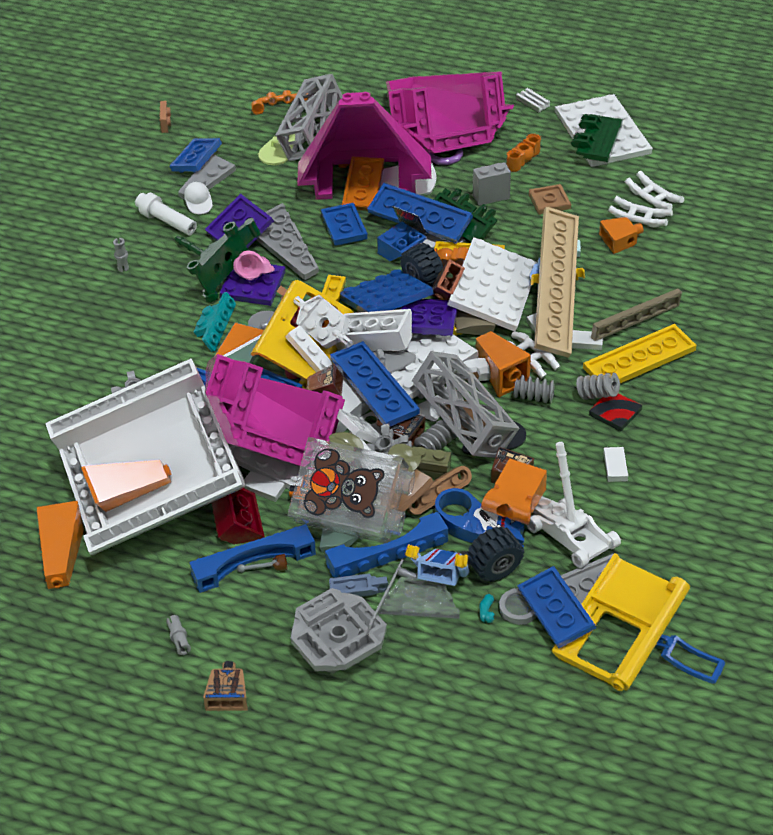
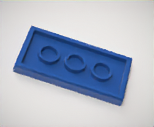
[517,566,596,649]

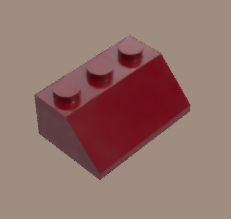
[211,488,265,545]

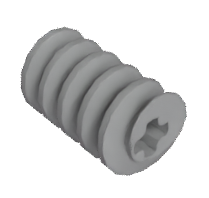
[576,372,620,400]
[514,375,555,403]
[414,420,457,450]

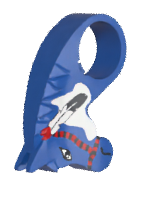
[435,488,524,548]

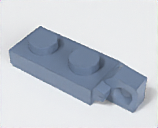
[329,574,388,596]

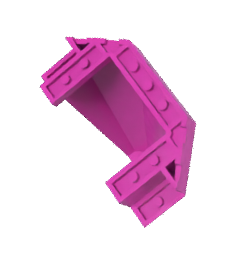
[386,71,514,153]
[297,92,432,200]
[206,354,345,467]

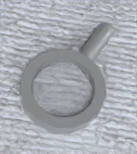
[499,575,537,625]

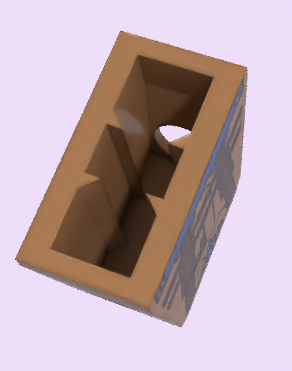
[204,661,248,711]

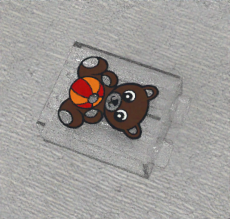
[287,437,415,544]

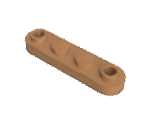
[406,466,472,515]

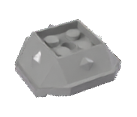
[291,588,387,674]

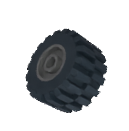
[400,243,443,287]
[467,526,524,582]

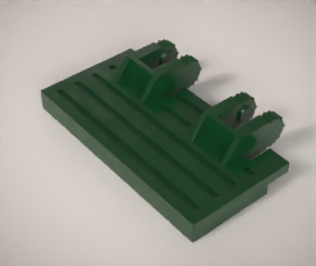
[570,114,623,163]
[433,188,498,243]

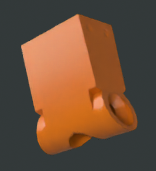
[481,458,547,525]

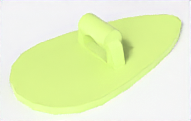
[258,134,295,165]

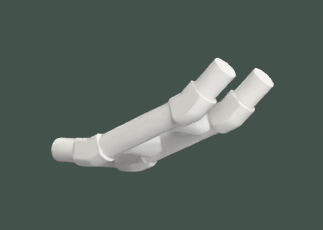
[625,171,684,209]
[608,195,673,228]
[507,331,561,379]

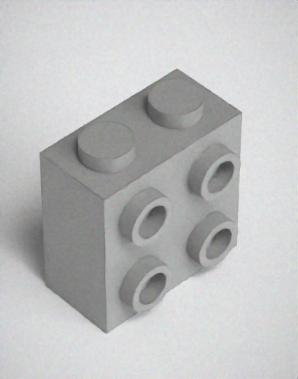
[473,162,511,206]

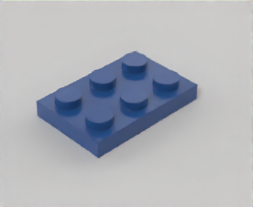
[170,138,222,172]
[321,203,368,246]

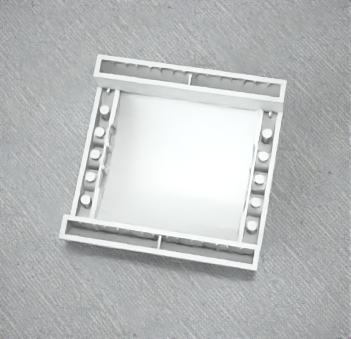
[46,358,245,555]

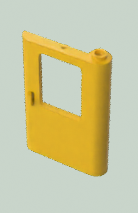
[251,280,354,389]
[552,553,690,691]

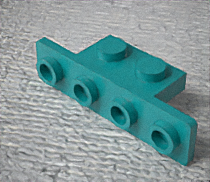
[194,292,236,352]

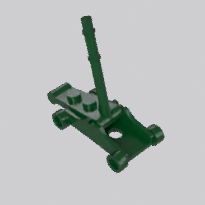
[175,218,261,302]

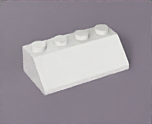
[336,309,412,351]

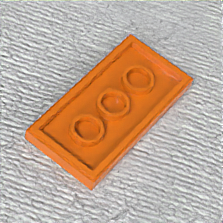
[342,156,385,211]

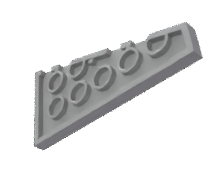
[256,203,319,280]

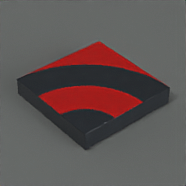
[589,393,642,432]

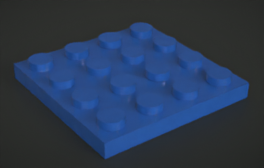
[340,269,434,312]

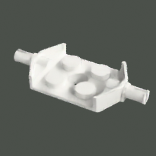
[293,295,353,349]

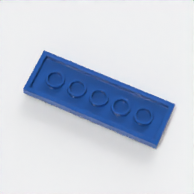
[367,183,473,244]
[330,341,420,426]

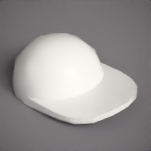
[184,182,212,215]

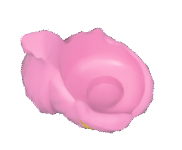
[233,250,274,281]

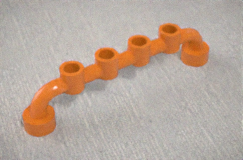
[251,90,308,114]

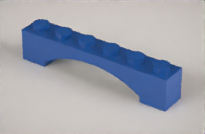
[325,512,448,578]
[189,524,316,593]

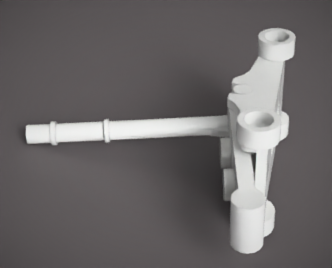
[527,442,621,568]

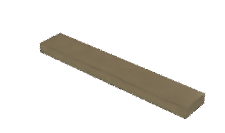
[591,288,682,341]

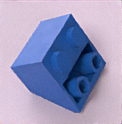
[377,222,427,261]

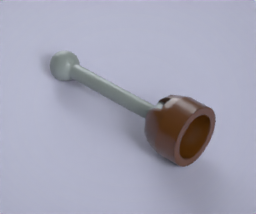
[237,554,288,573]

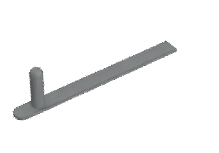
[366,559,424,635]

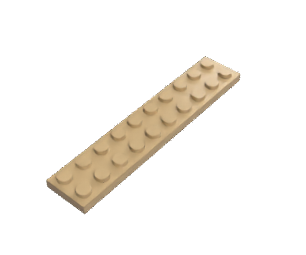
[534,207,579,358]

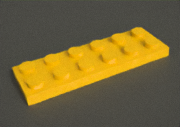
[583,324,697,383]

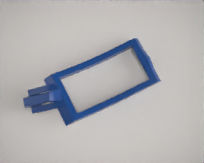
[655,634,725,683]

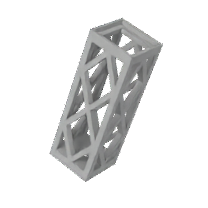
[275,74,343,161]
[412,351,519,458]

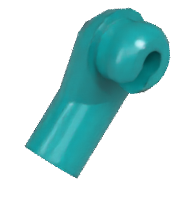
[479,594,495,623]

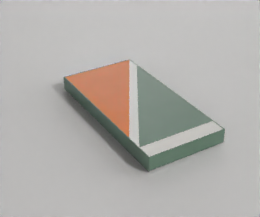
[205,322,264,371]

